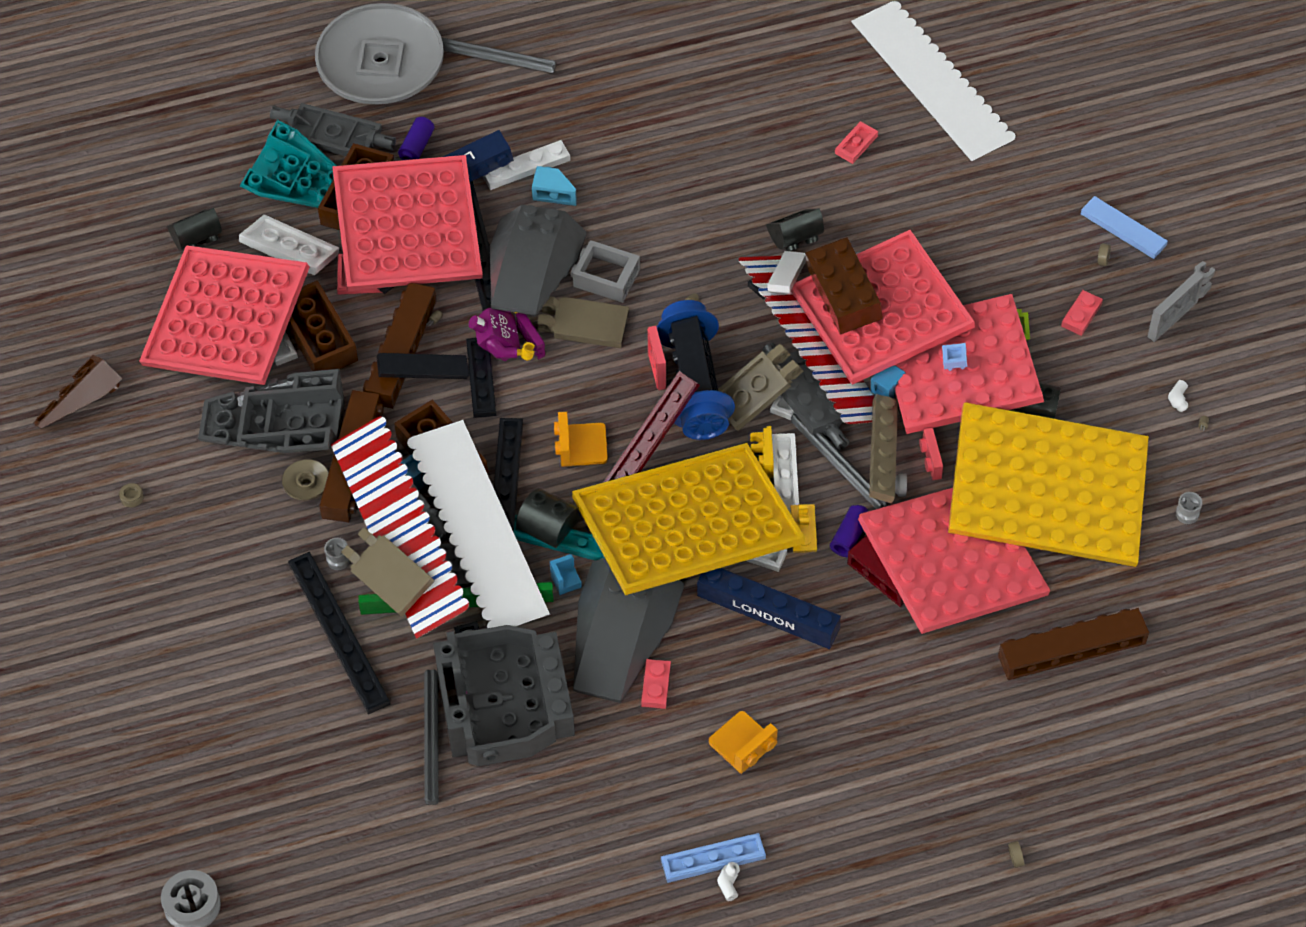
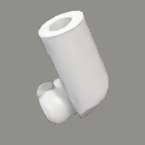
[1168,380,1188,412]
[717,862,740,901]

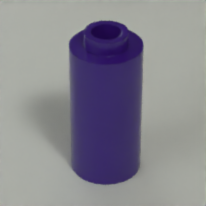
[398,117,435,160]
[830,505,868,557]

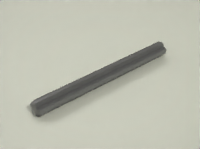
[441,37,556,73]
[791,414,888,509]
[424,670,439,805]

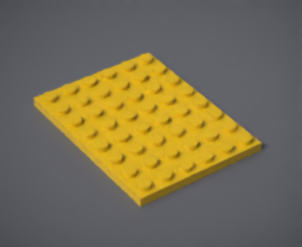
[948,402,1149,567]
[572,443,805,595]

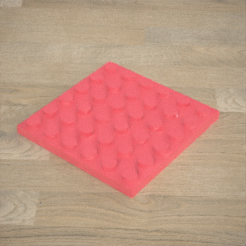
[333,155,483,291]
[791,230,975,385]
[139,245,310,385]
[895,294,1044,434]
[858,488,1050,634]

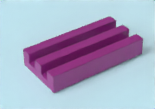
[516,313,546,360]

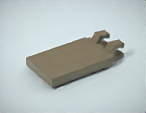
[537,297,629,348]
[718,344,803,431]
[341,528,434,617]

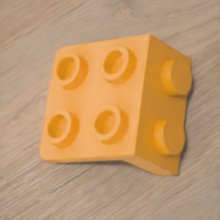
[554,412,608,467]
[709,711,778,774]

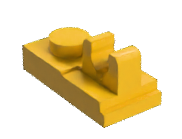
[750,426,774,478]
[790,504,817,553]

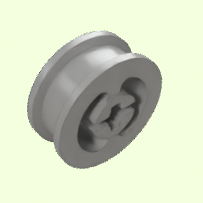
[161,870,221,927]

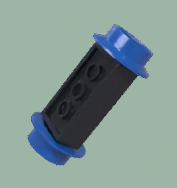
[657,300,735,440]

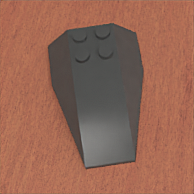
[490,205,587,315]
[198,369,345,453]
[573,558,684,703]

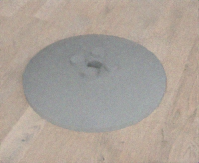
[315,3,444,104]

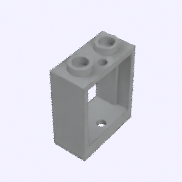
[571,240,640,303]

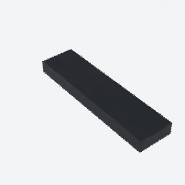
[466,338,497,418]
[376,353,469,379]

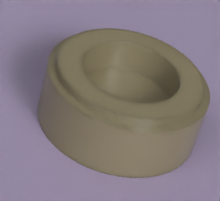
[1098,243,1111,266]
[119,483,144,508]
[1008,841,1025,868]

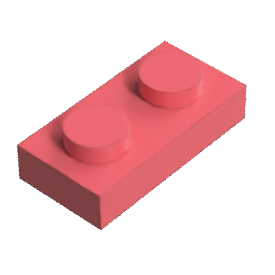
[835,121,878,164]
[1061,290,1103,336]
[919,428,943,480]
[641,659,671,709]

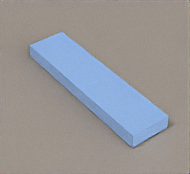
[1081,196,1168,259]
[661,833,766,883]

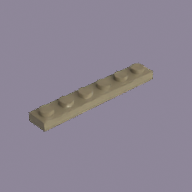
[869,394,898,503]

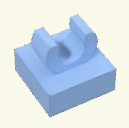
[942,343,968,371]

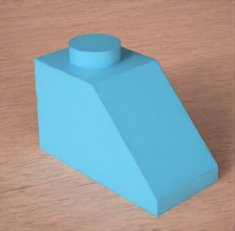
[532,166,577,206]

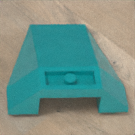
[240,120,336,208]

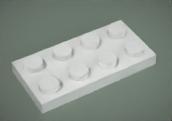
[239,215,339,275]

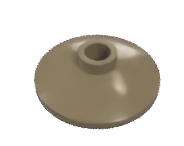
[282,459,329,500]

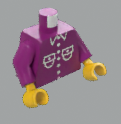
[469,308,535,361]

